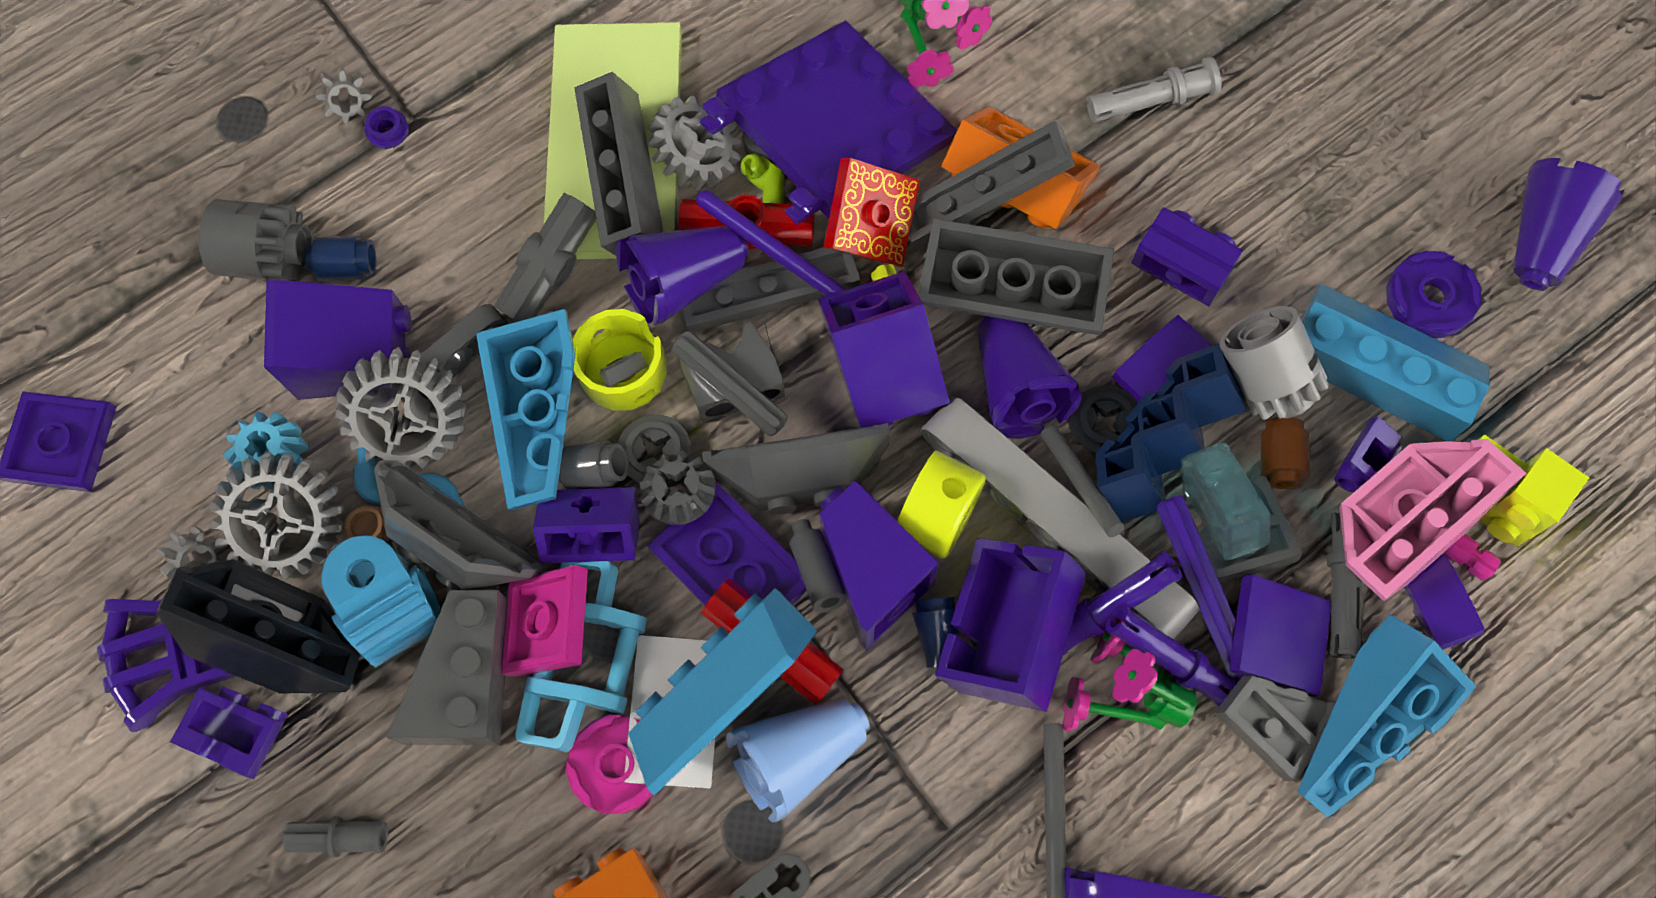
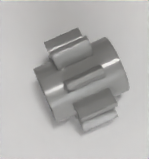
[315,66,372,123]
[157,526,222,578]

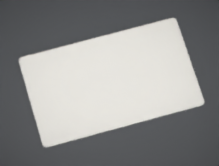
[625,635,715,788]

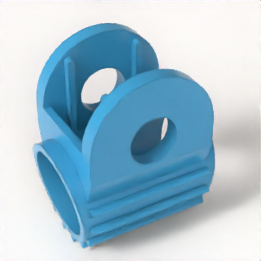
[322,536,441,668]

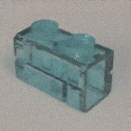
[1181,442,1271,560]

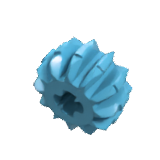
[222,411,309,490]

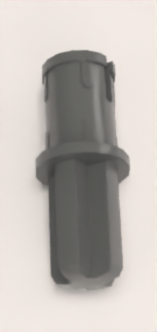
[282,817,388,857]

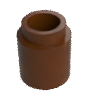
[1261,417,1310,489]

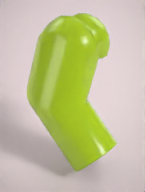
[741,153,785,204]

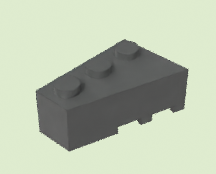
[386,590,508,746]

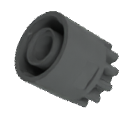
[199,199,312,281]

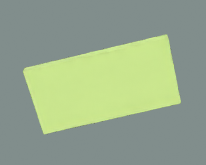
[544,22,682,259]

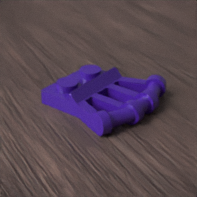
[97,599,236,732]

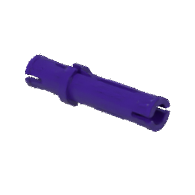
[1063,551,1182,655]
[1106,605,1238,706]

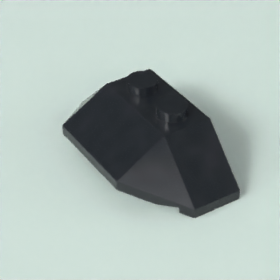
[156,559,361,694]

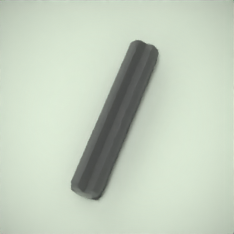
[672,331,788,436]

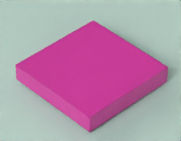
[501,565,588,677]

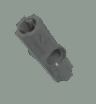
[493,193,596,322]

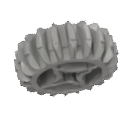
[335,347,466,469]
[208,452,344,580]

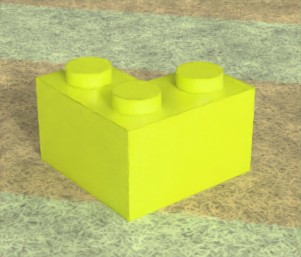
[1478,434,1589,547]

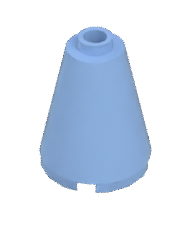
[726,698,869,822]

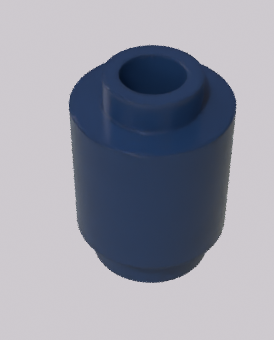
[305,235,377,281]

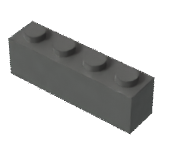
[574,72,663,256]

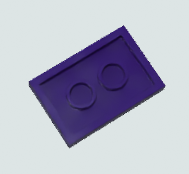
[647,482,807,606]

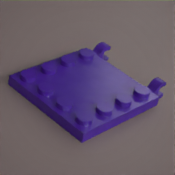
[700,20,957,225]

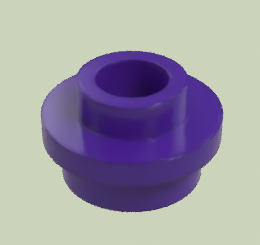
[365,106,409,149]

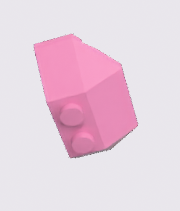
[1340,439,1526,601]

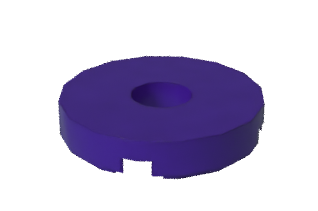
[1386,251,1482,339]

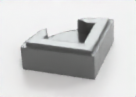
[599,351,648,387]

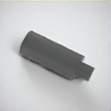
[790,519,847,613]

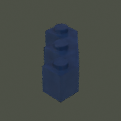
[1096,343,1246,522]

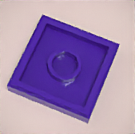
[0,391,117,492]
[1229,574,1332,696]

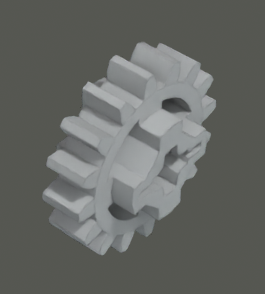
[647,95,742,190]

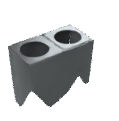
[678,321,785,423]

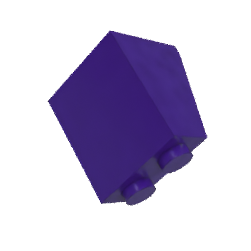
[818,271,950,428]
[264,280,412,400]
[820,481,939,650]

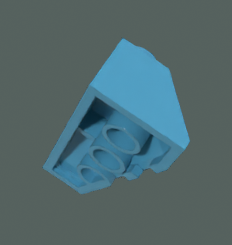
[476,309,575,511]
[1297,614,1477,817]

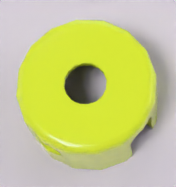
[573,309,667,411]
[897,450,986,559]

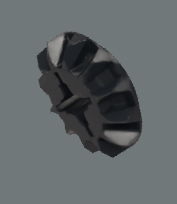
[1069,385,1138,456]

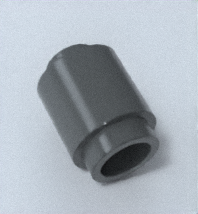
[559,441,628,489]

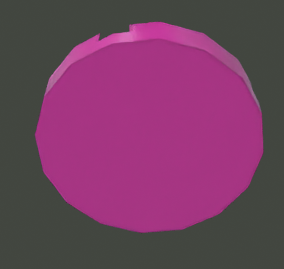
[566,715,654,814]

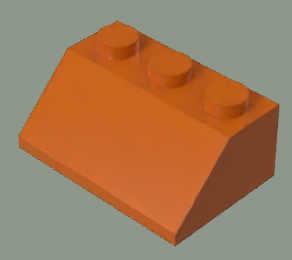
[941,106,1101,230]

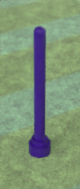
[696,190,847,296]

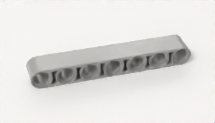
[920,396,1200,639]

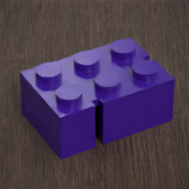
[935,538,1086,712]

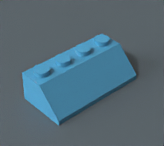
[1301,283,1490,442]
[628,588,817,795]

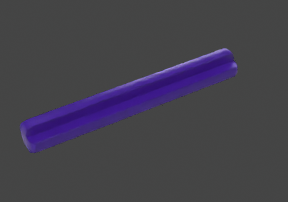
[1156,495,1243,680]

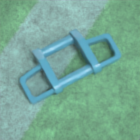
[515,561,648,752]

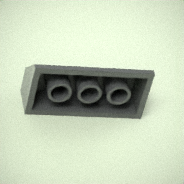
[919,218,1114,336]

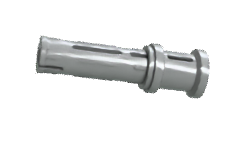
[1086,57,1222,123]

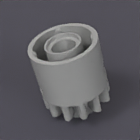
[1219,306,1329,420]

